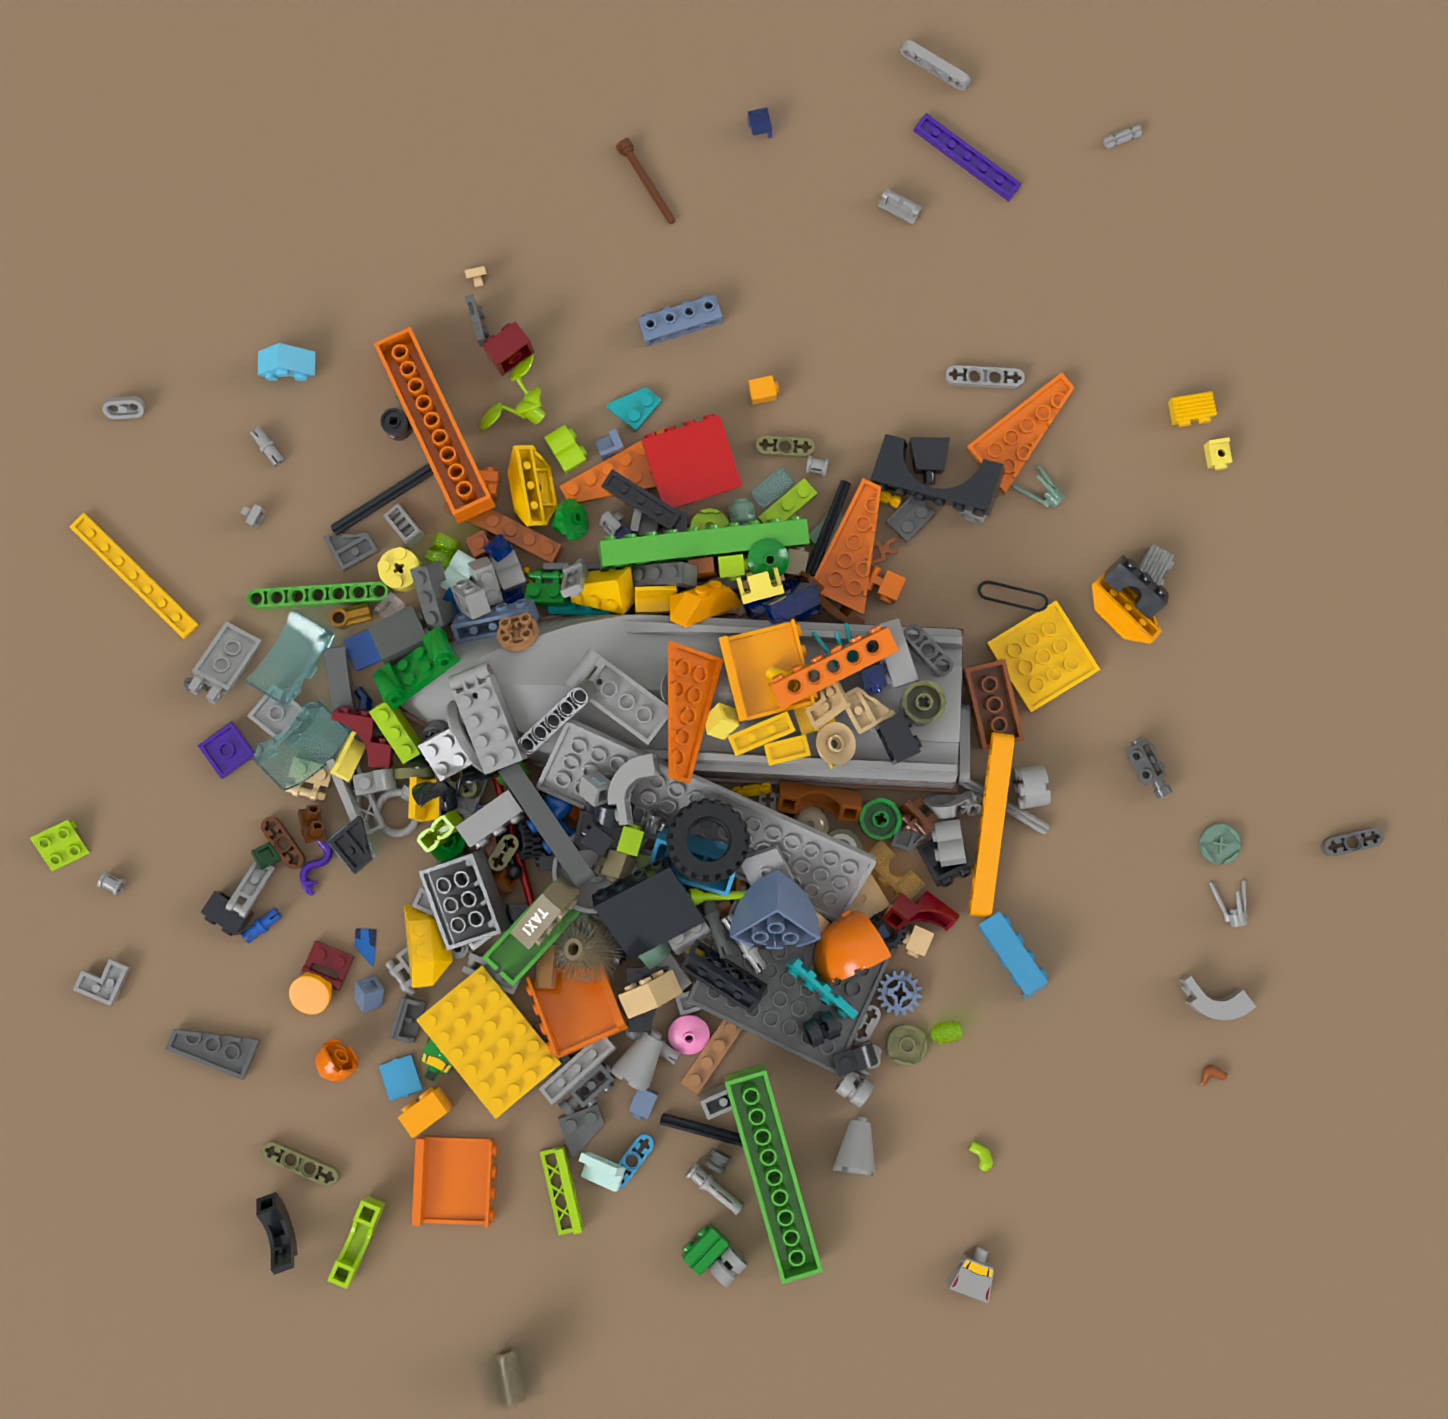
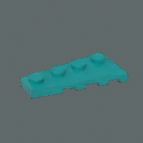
[785,958,858,1019]

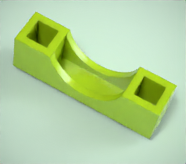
[327,1195,386,1289]

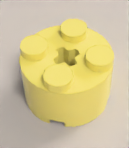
[377,547,422,592]

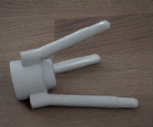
[1209,880,1248,927]

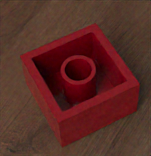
[482,321,535,376]

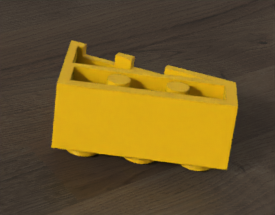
[570,567,635,614]

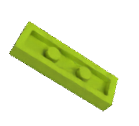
[758,478,818,523]

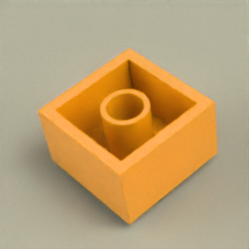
[398,1086,454,1138]

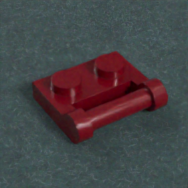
[300,940,355,991]

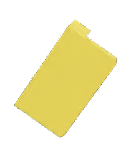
[329,731,365,782]

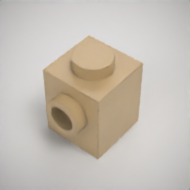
[902,924,934,958]

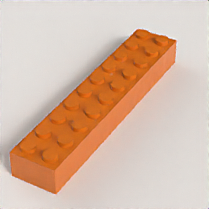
[373,327,496,524]

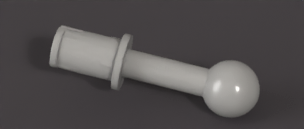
[626,1028,681,1065]

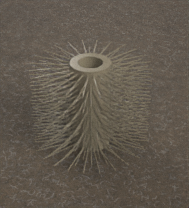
[547,919,623,983]
[475,1341,546,1412]

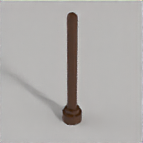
[616,138,675,224]

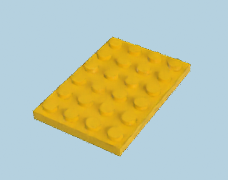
[416,965,562,1119]

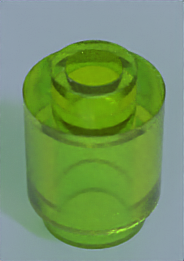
[930,1021,962,1045]

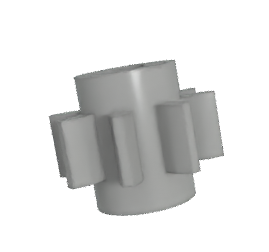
[958,790,983,817]

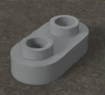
[102,396,145,419]

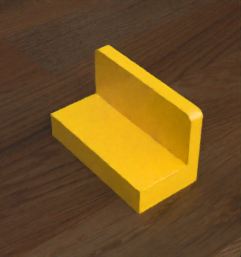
[635,586,677,615]
[408,777,442,822]

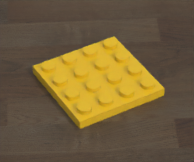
[986,600,1101,713]

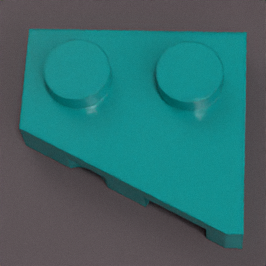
[606,387,662,432]

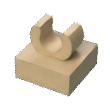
[465,266,487,287]

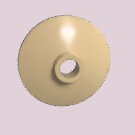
[816,722,856,765]

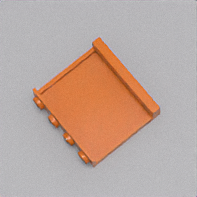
[525,962,628,1058]
[412,1136,498,1228]

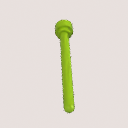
[688,888,746,905]

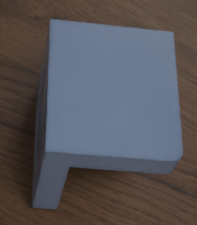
[595,428,624,461]
[354,975,384,1013]

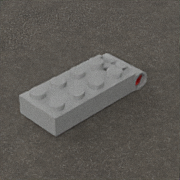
[564,648,668,746]
[448,661,528,774]

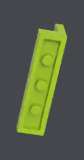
[540,1145,584,1235]

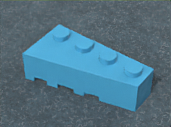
[978,911,1049,1001]

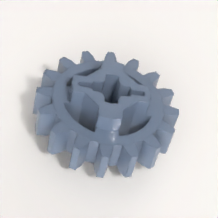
[876,970,922,1016]

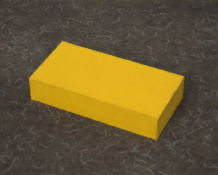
[764,734,811,766]

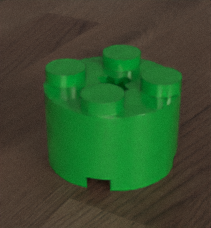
[858,798,902,840]

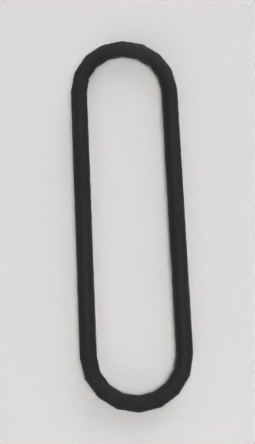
[978,581,1048,612]

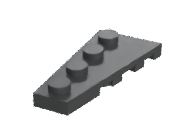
[165,1029,261,1080]

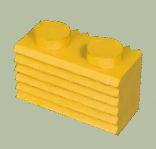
[1168,391,1217,427]

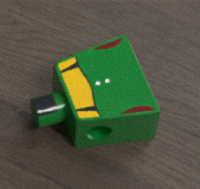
[421,1036,453,1081]

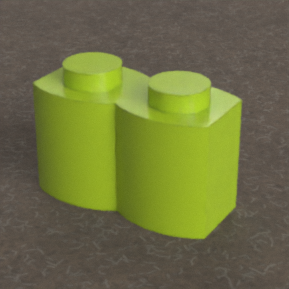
[544,425,588,474]
[417,810,464,852]

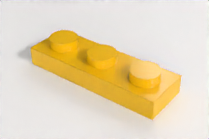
[727,711,796,756]

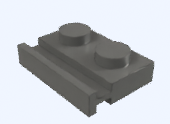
[885,496,935,543]

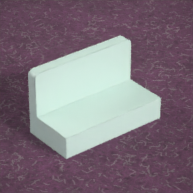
[579,1152,626,1192]

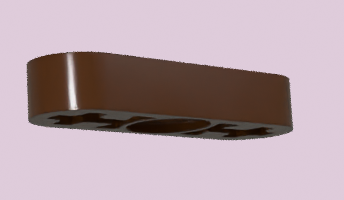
[261,817,306,869]

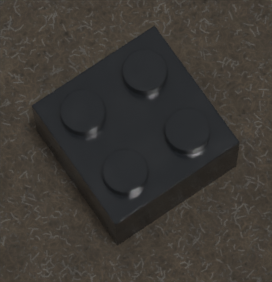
[875,712,922,765]

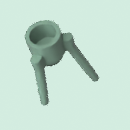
[1012,465,1065,508]

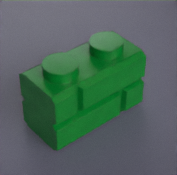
[682,1223,730,1276]

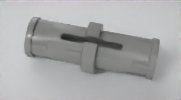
[250,426,285,467]

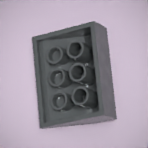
[419,848,511,950]

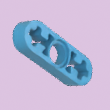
[617,1133,654,1188]

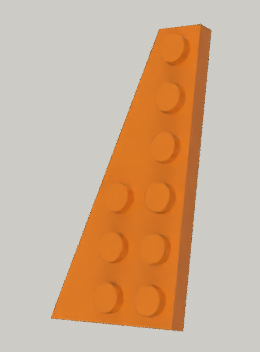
[966,372,1075,494]
[559,427,666,504]
[814,478,881,615]
[668,641,723,784]

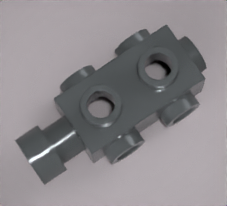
[1125,737,1173,799]
[558,1062,615,1117]

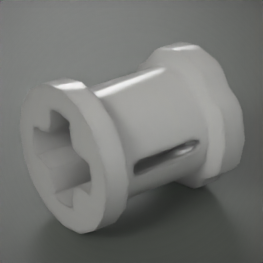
[806,455,829,477]
[97,871,126,896]

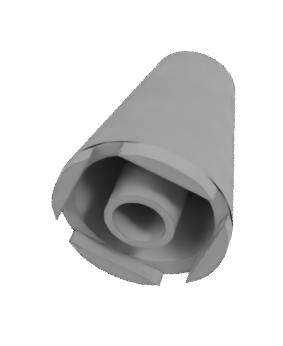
[611,1029,664,1092]
[833,1116,875,1177]

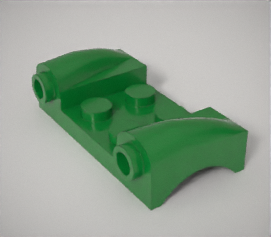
[372,625,460,709]

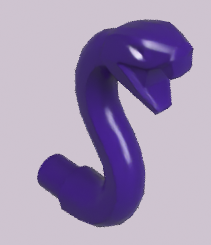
[299,839,333,896]

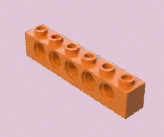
[768,625,899,709]

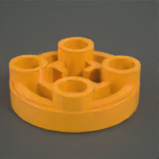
[289,972,332,1015]

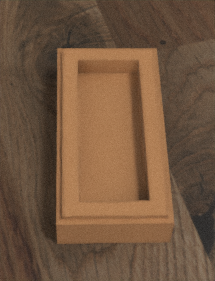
[534,945,559,989]

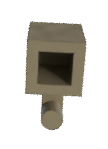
[593,849,637,883]

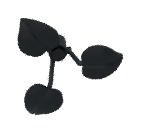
[407,752,500,811]

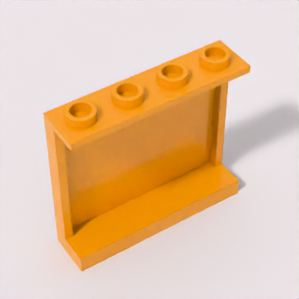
[719,619,818,723]

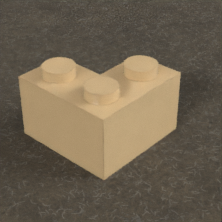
[618,969,683,1019]

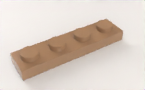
[680,1020,742,1095]

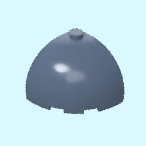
[730,869,821,949]

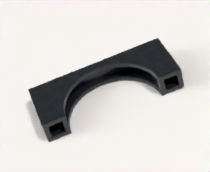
[870,434,1005,517]

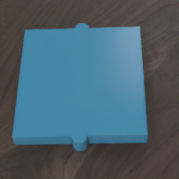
[379,1054,423,1101]

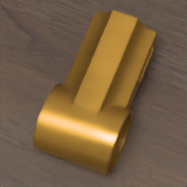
[329,603,372,630]

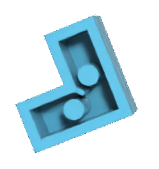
[257,343,315,381]

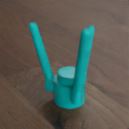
[812,623,857,668]

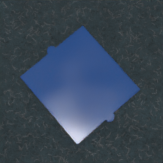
[343,630,382,671]

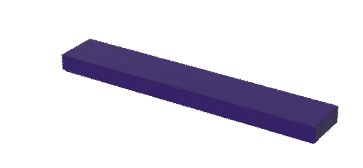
[913,113,1022,202]

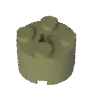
[900,680,946,726]

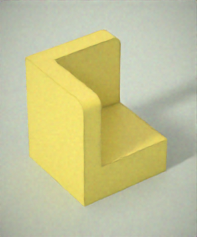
[705,703,739,740]

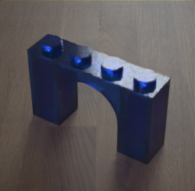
[740,578,821,625]

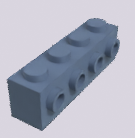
[638,294,723,347]
[451,599,539,644]

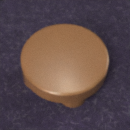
[497,612,539,652]

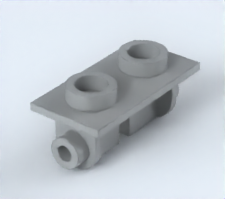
[878,188,922,225]

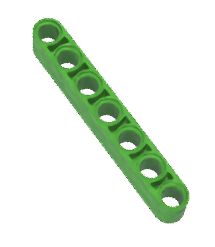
[246,581,392,610]

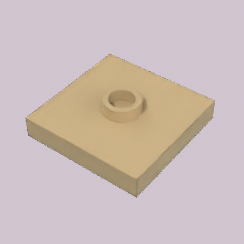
[849,873,890,919]

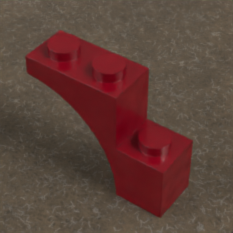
[331,706,394,769]
[882,890,960,932]

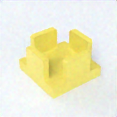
[736,567,784,604]

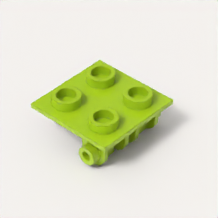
[30,819,90,871]

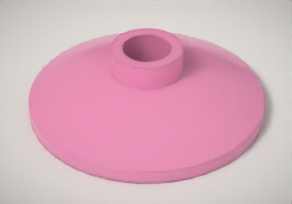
[668,1015,710,1055]

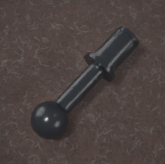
[497,826,523,880]

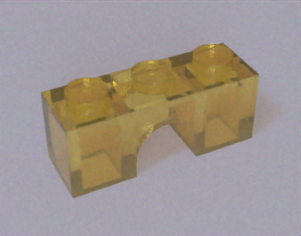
[868,840,925,900]

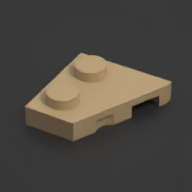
[845,686,896,735]

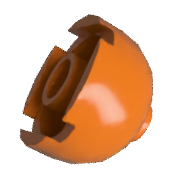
[315,1039,358,1082]

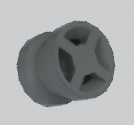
[705,1148,731,1174]

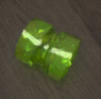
[424,532,460,569]

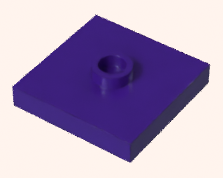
[198,721,257,779]

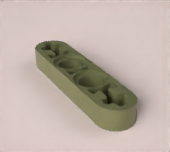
[261,1141,340,1187]

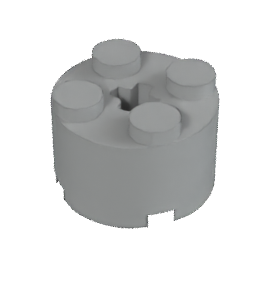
[1012,764,1051,809]

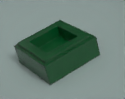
[251,842,281,870]

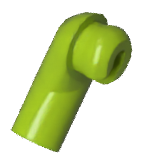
[968,1141,993,1172]

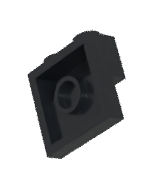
[917,839,974,887]

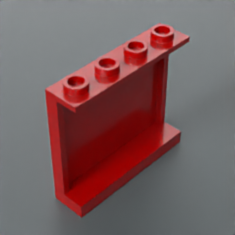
[641,413,742,508]

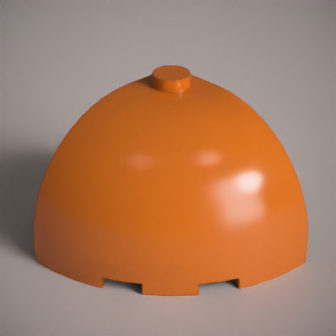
[814,909,891,985]

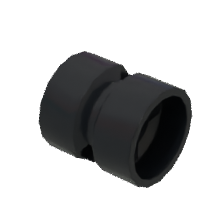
[380,408,412,441]
[802,1010,841,1048]

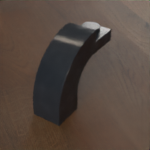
[256,1192,298,1275]

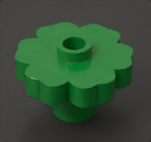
[551,498,589,541]

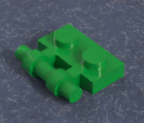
[524,569,567,606]

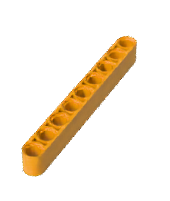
[969,732,1014,917]

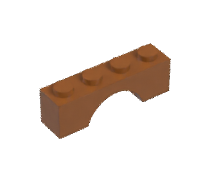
[775,780,862,823]

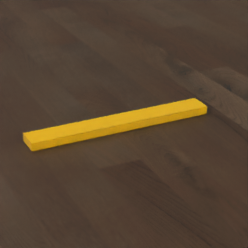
[69,512,199,640]

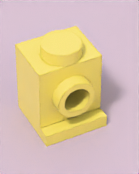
[1204,437,1232,471]

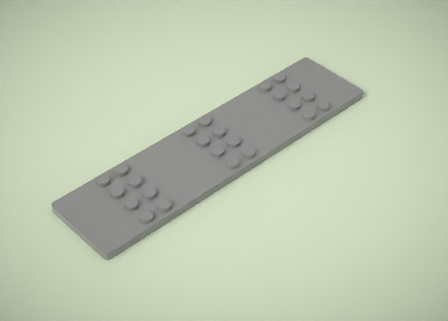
[536,718,876,921]

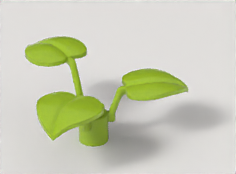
[479,354,545,434]

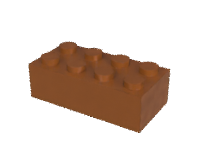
[962,659,1024,750]

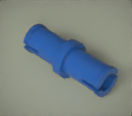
[241,907,282,943]

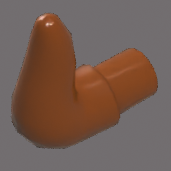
[1201,1065,1228,1086]

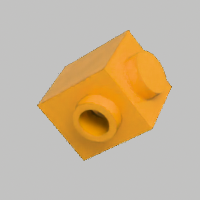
[748,375,780,405]

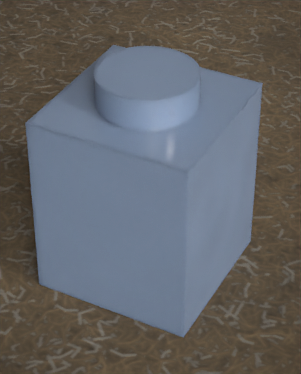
[628,1088,658,1120]

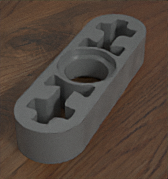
[1321,828,1384,856]

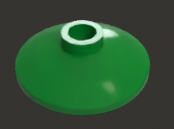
[747,538,789,580]
[431,831,467,862]

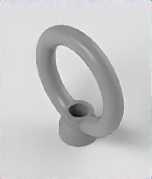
[373,784,420,837]

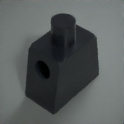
[909,437,950,485]

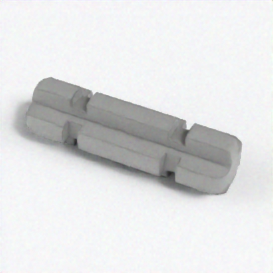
[1103,125,1142,149]

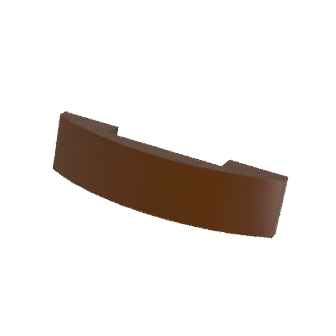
[799,571,865,625]

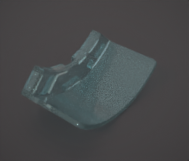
[245,610,334,706]
[252,701,350,791]

